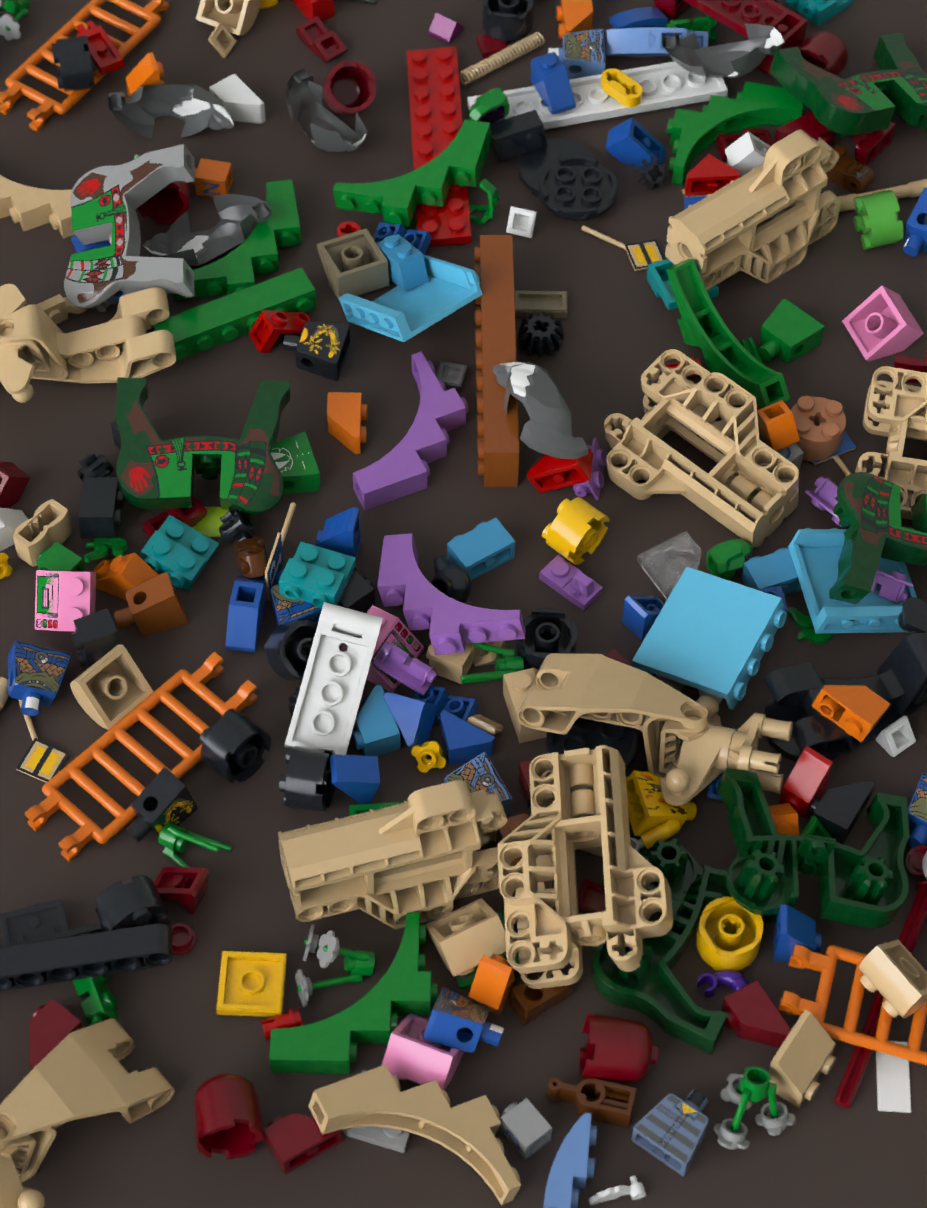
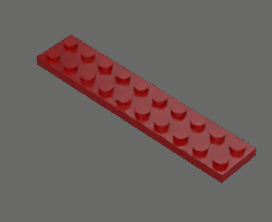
[406,46,472,247]

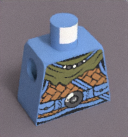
[548,29,606,79]
[444,752,512,815]

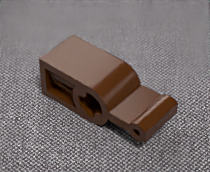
[546,1078,637,1129]

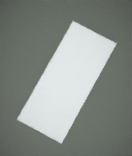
[876,1041,911,1113]

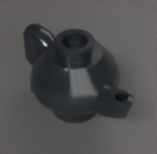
[431,555,474,606]

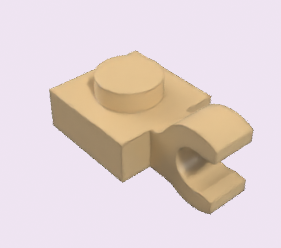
[36,294,87,325]

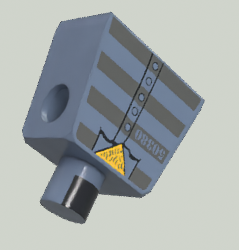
[631,1090,709,1177]

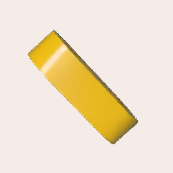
[600,68,643,107]

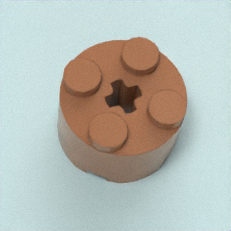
[791,396,846,462]

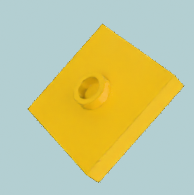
[216,951,287,1017]

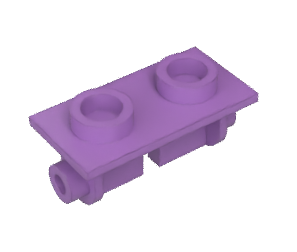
[573,438,607,500]
[805,477,850,528]
[870,564,913,604]
[372,641,437,696]

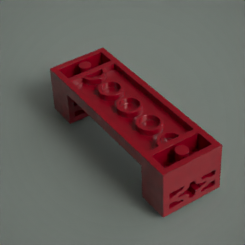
[654,0,808,77]

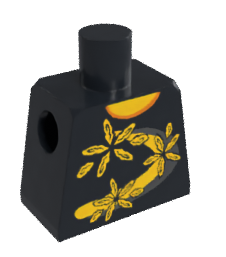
[283,321,351,381]
[126,767,198,843]

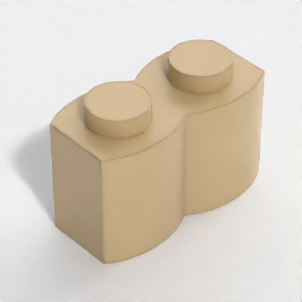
[13,499,72,567]

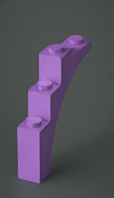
[353,351,469,511]
[377,533,526,655]

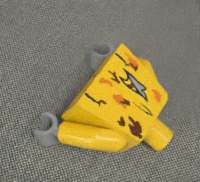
[626,770,697,853]

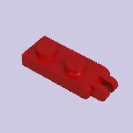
[76,20,125,75]

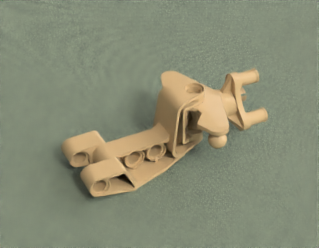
[0,284,177,403]
[518,653,793,806]
[0,1018,175,1208]

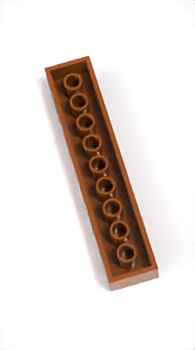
[474,235,519,487]

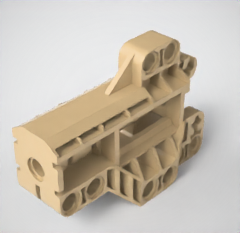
[665,129,841,290]
[604,349,799,548]
[855,366,927,520]
[497,745,673,989]
[278,780,507,929]

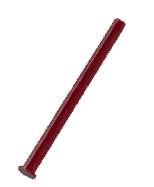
[834,881,927,1109]

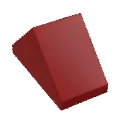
[684,154,740,196]

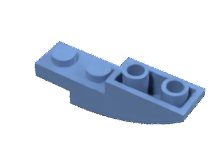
[605,28,708,58]
[543,1113,597,1208]

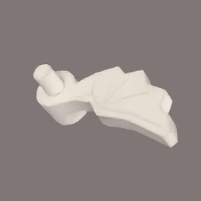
[588,1176,646,1205]

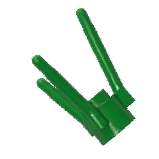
[458,642,524,684]
[158,822,232,867]

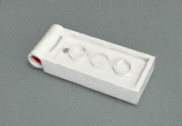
[284,602,383,755]

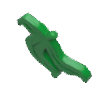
[84,537,128,563]
[787,607,834,644]

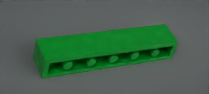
[152,267,317,360]

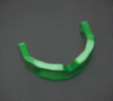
[469,179,499,225]

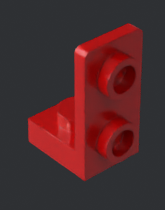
[249,310,312,353]

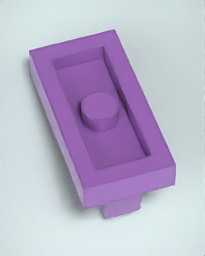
[539,555,603,611]

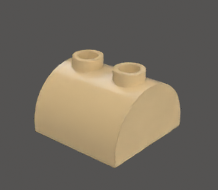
[196,0,260,36]
[70,644,154,730]
[858,939,927,1019]

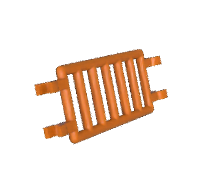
[0,0,170,132]
[25,651,258,862]
[778,944,927,1066]

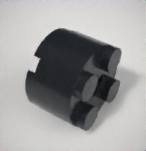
[483,0,534,42]
[52,36,95,92]
[517,607,578,670]
[264,620,318,681]
[199,709,271,783]
[279,746,335,812]
[95,875,171,932]

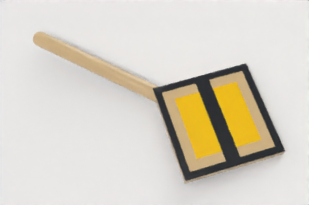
[581,226,665,271]
[16,699,70,783]

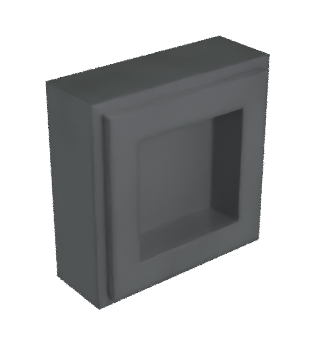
[436,361,467,393]

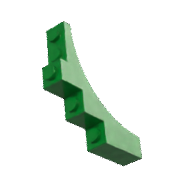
[666,81,804,185]
[333,120,492,227]
[173,179,301,301]
[666,259,790,409]
[269,912,437,1074]

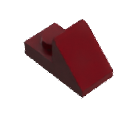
[853,122,896,165]
[154,867,209,914]

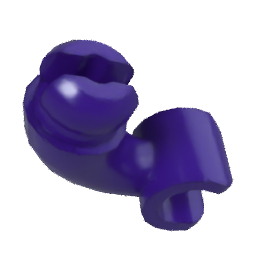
[697,970,749,998]

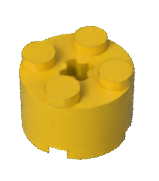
[542,497,610,565]
[696,896,763,972]

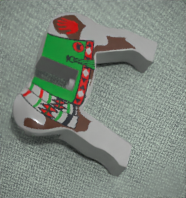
[64,144,195,312]

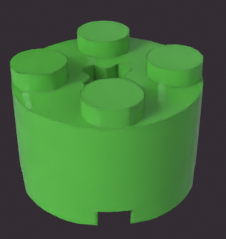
[853,190,904,250]

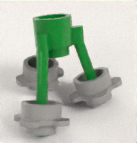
[713,1066,796,1150]

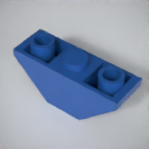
[226,573,267,652]

